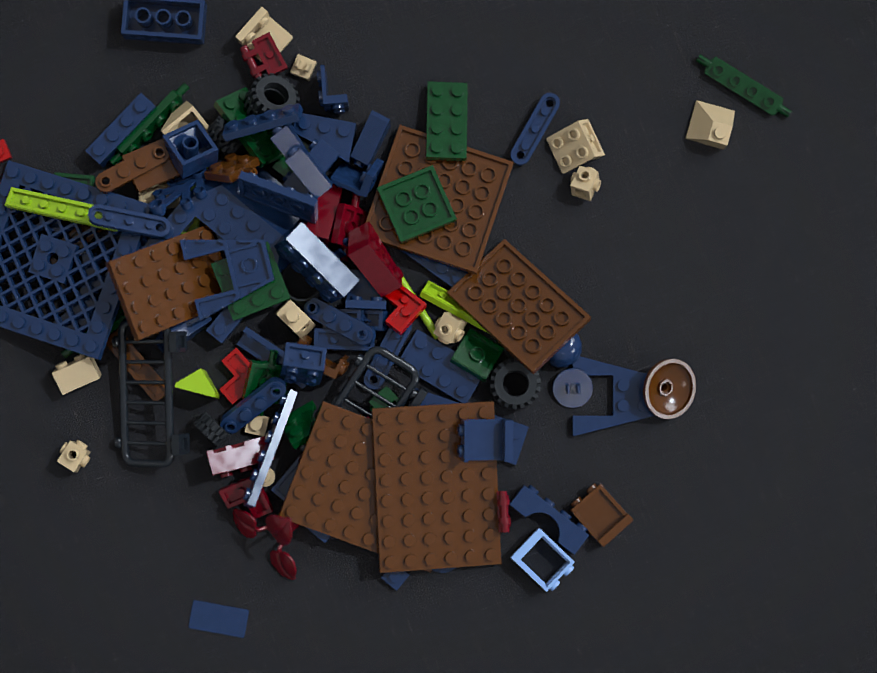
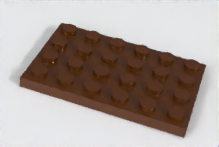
[105,225,222,341]
[447,239,591,375]

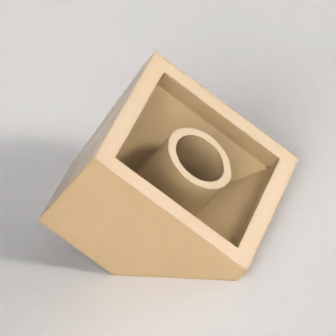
[686,100,735,149]
[161,101,212,139]

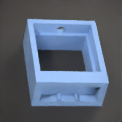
[511,528,574,592]

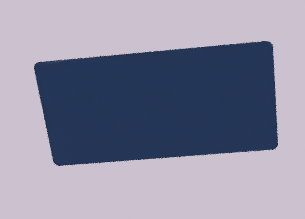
[188,600,249,638]

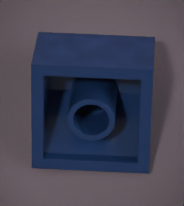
[162,120,218,179]

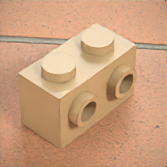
[52,354,102,395]

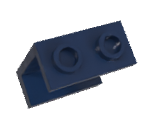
[457,419,513,462]

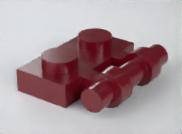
[240,32,288,79]
[496,491,511,532]

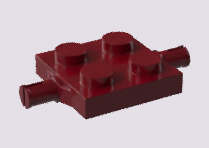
[331,193,368,262]

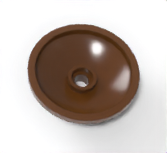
[643,358,696,419]

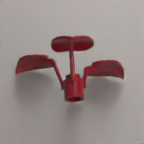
[232,508,300,580]

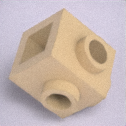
[570,166,601,201]
[433,312,467,345]
[57,440,90,472]

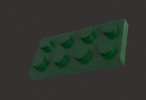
[426,82,468,161]
[213,87,284,168]

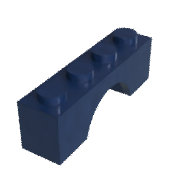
[85,93,156,168]
[510,485,589,555]

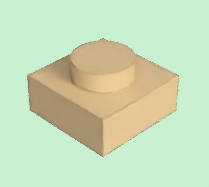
[245,415,270,437]

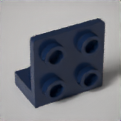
[330,158,384,197]
[345,269,387,311]
[280,342,327,386]

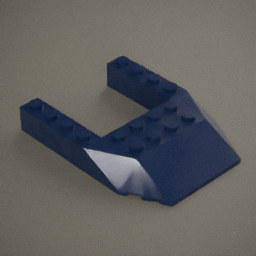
[142,166,307,344]

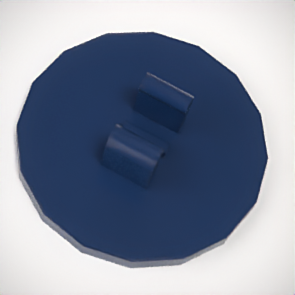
[553,368,593,408]

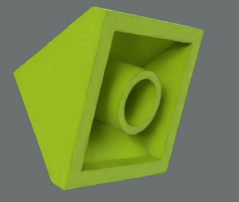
[175,368,220,399]

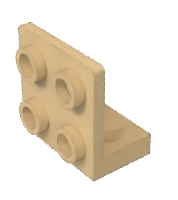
[235,7,293,63]
[547,119,605,174]

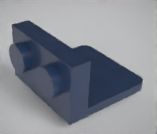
[317,65,349,114]

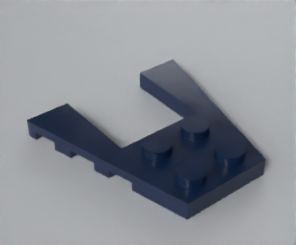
[180,239,275,320]
[572,356,654,436]

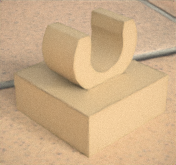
[290,54,317,81]

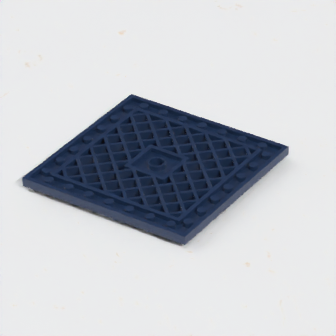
[0,160,151,360]

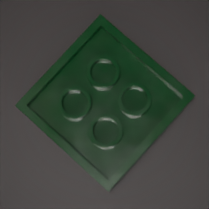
[377,165,457,244]
[211,242,291,321]

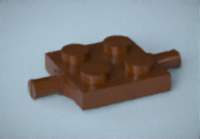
[204,153,260,183]

